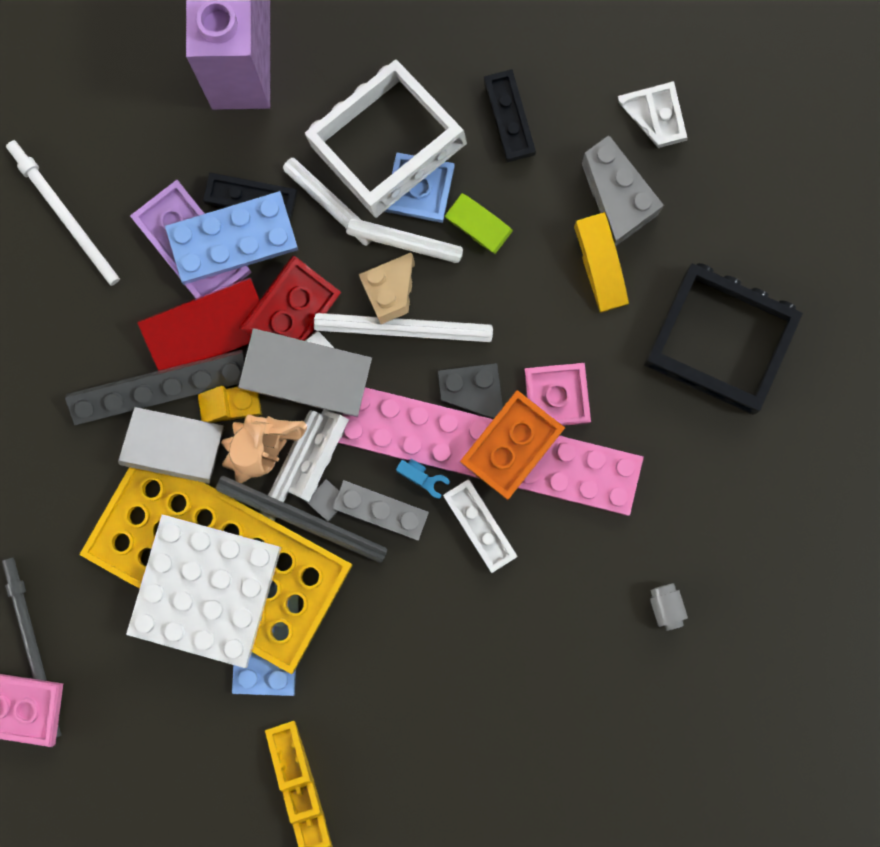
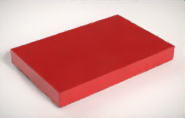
[239,256,341,341]

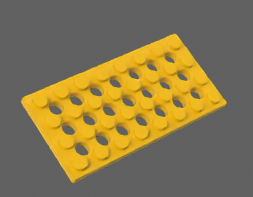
[79,467,353,674]

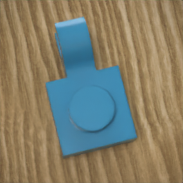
[396,459,450,499]

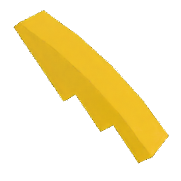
[265,721,333,847]

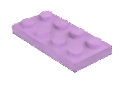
[130,180,252,298]

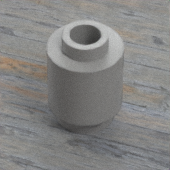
[650,583,688,631]

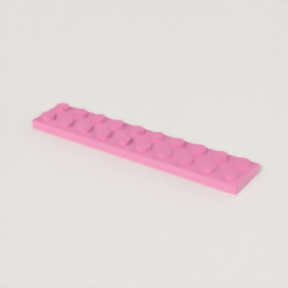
[338,387,643,516]

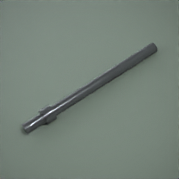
[2,558,62,737]

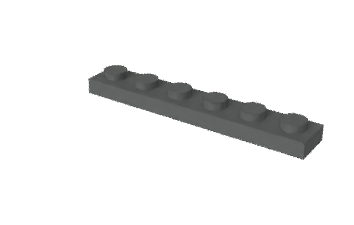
[65,350,245,425]

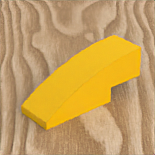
[574,212,629,313]

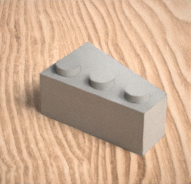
[582,135,664,247]

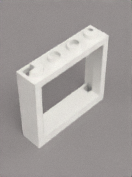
[305,59,467,218]

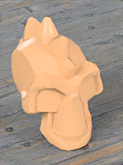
[221,415,307,484]

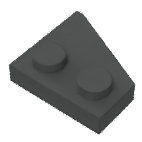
[438,363,503,419]

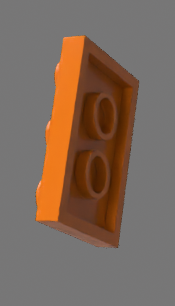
[460,390,565,501]

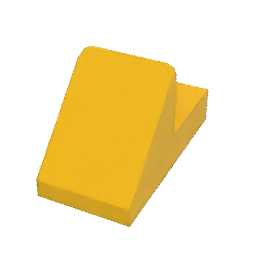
[198,386,262,423]

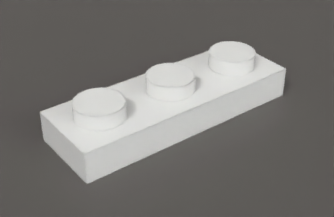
[287,409,349,502]
[443,479,518,573]

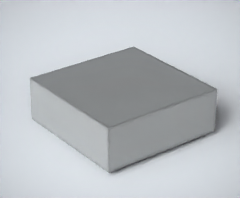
[306,479,339,522]

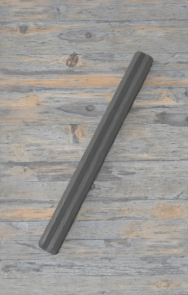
[216,476,387,563]

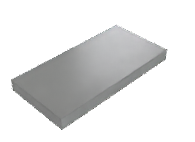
[238,328,372,417]

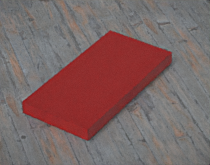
[137,277,260,371]

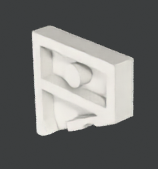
[618,81,687,148]

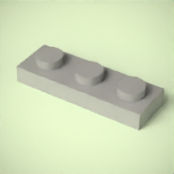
[333,480,429,541]

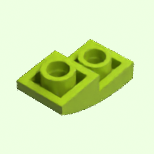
[444,193,513,254]

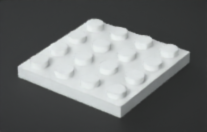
[126,514,282,668]

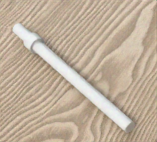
[6,140,120,286]

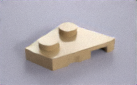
[359,252,415,324]

